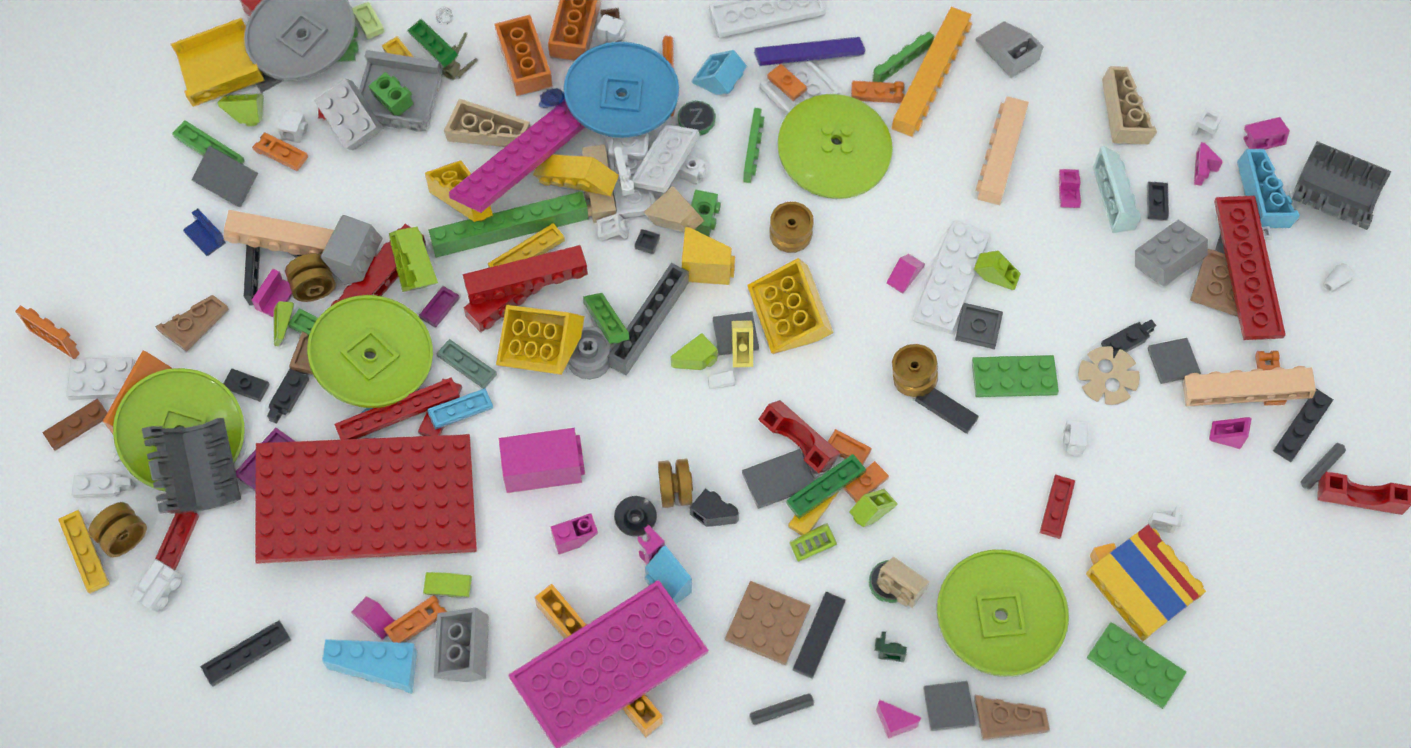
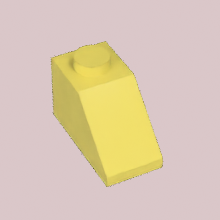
[731,321,753,367]

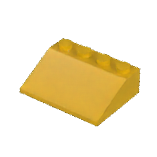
[747,258,834,354]
[496,305,585,375]

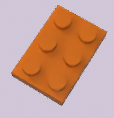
[15,305,80,359]

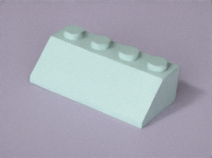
[1093,146,1141,233]

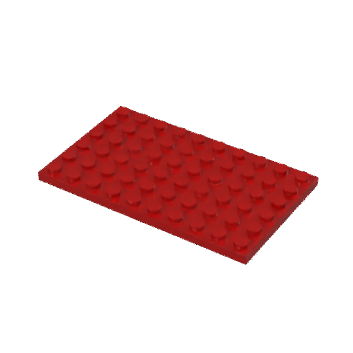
[255,434,477,564]

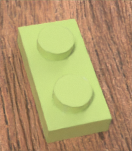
[352,1,384,39]

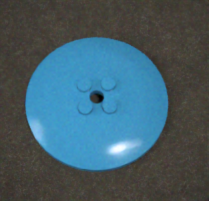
[564,42,679,138]

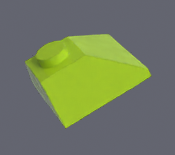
[218,93,263,126]

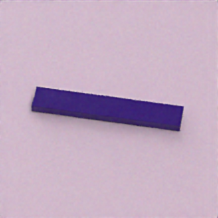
[754,37,866,66]

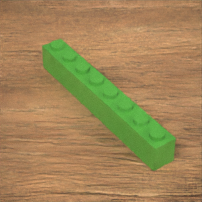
[428,191,588,258]

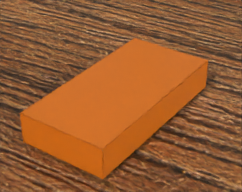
[828,429,872,465]

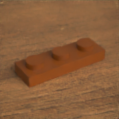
[42,398,107,451]

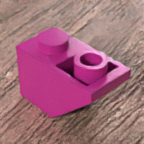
[550,513,598,554]

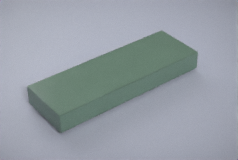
[436,339,497,389]

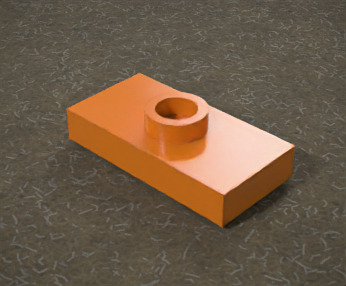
[767,64,807,101]
[843,461,889,503]

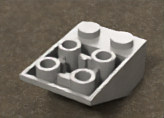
[975,21,1043,77]

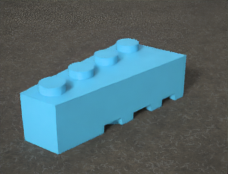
[1237,149,1300,228]
[322,639,417,694]

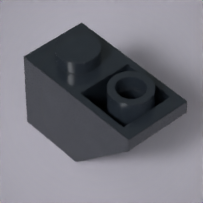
[690,488,739,527]

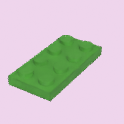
[972,355,1059,397]
[1087,622,1187,709]

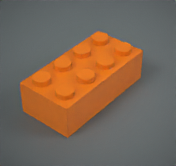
[548,0,601,60]
[494,15,553,96]

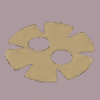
[1078,346,1140,405]

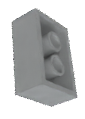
[314,79,384,150]
[1135,219,1208,287]

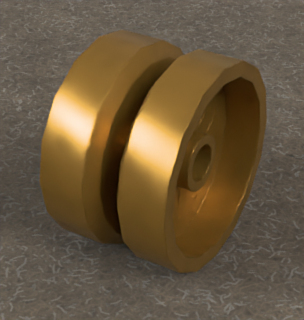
[769,202,814,253]
[285,253,336,302]
[892,344,938,397]
[658,458,693,508]
[88,502,147,557]

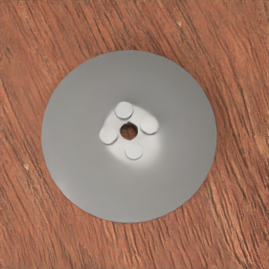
[244,0,355,81]

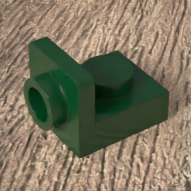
[874,631,907,662]

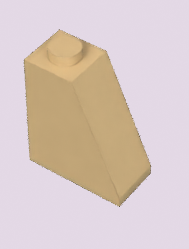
[644,186,704,233]

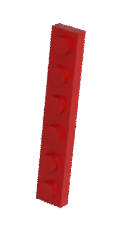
[334,377,460,440]

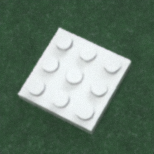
[760,61,840,115]

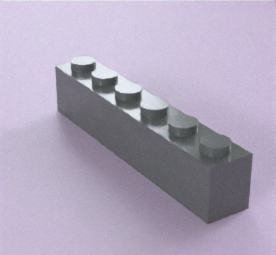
[608,263,689,376]

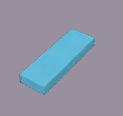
[427,388,493,430]

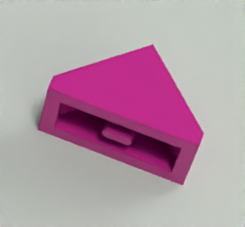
[887,254,925,293]
[1209,417,1252,449]
[351,596,395,640]
[876,700,921,738]

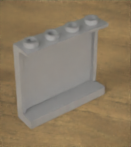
[359,50,443,132]

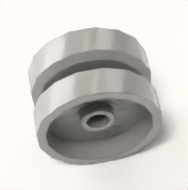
[568,327,611,380]

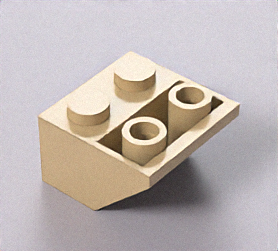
[877,557,929,608]

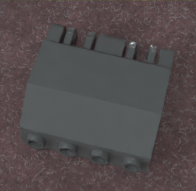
[1291,141,1391,230]
[142,418,242,514]

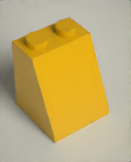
[682,227,735,285]

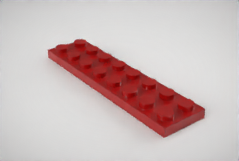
[1214,195,1286,340]

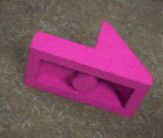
[1194,142,1223,186]

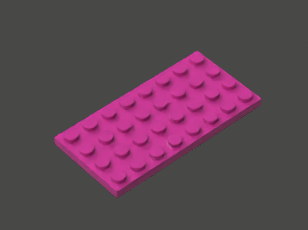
[508,580,708,748]

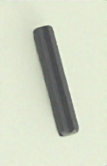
[1300,443,1346,490]
[750,693,814,725]

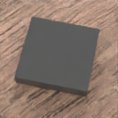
[955,303,1003,349]
[713,312,759,356]
[1147,338,1201,384]
[923,681,976,731]

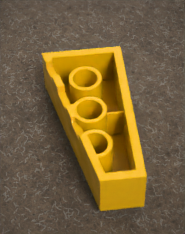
[533,155,619,196]
[425,160,493,222]

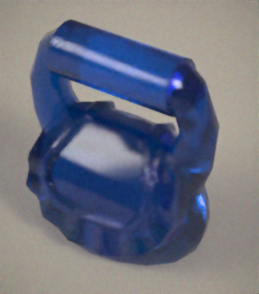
[538,88,565,108]

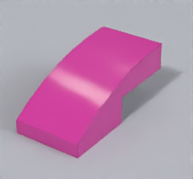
[1059,169,1081,208]

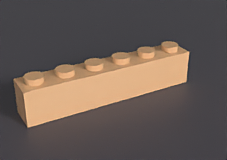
[976,96,1029,205]
[224,210,334,255]
[1183,366,1316,406]

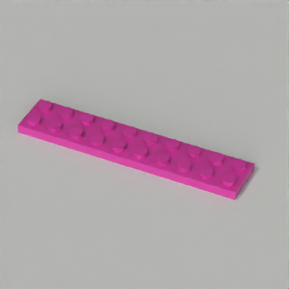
[449,100,585,213]

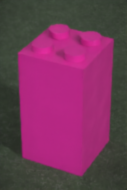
[499,428,585,493]

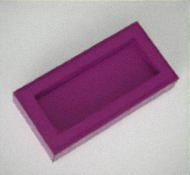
[419,286,460,328]

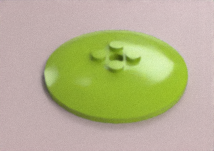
[777,94,893,199]
[307,295,433,408]
[113,368,245,492]
[936,549,1069,677]

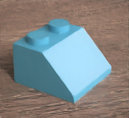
[692,50,747,95]
[644,545,692,604]

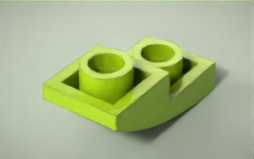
[423,572,472,598]

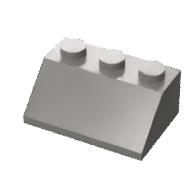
[321,215,383,285]
[434,607,489,682]

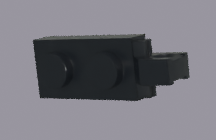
[1101,319,1157,358]
[267,369,309,424]

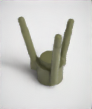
[442,32,478,80]

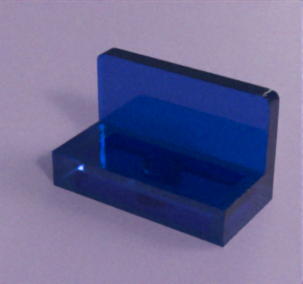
[183,208,226,256]

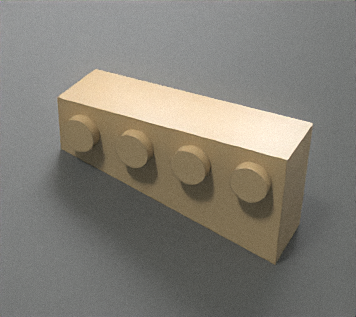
[1102,66,1157,144]
[444,98,531,147]

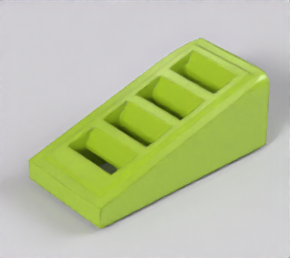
[274,301,294,346]
[789,523,837,562]

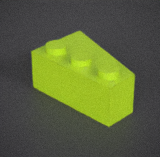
[389,226,438,292]

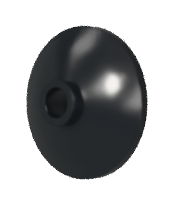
[614,496,657,536]

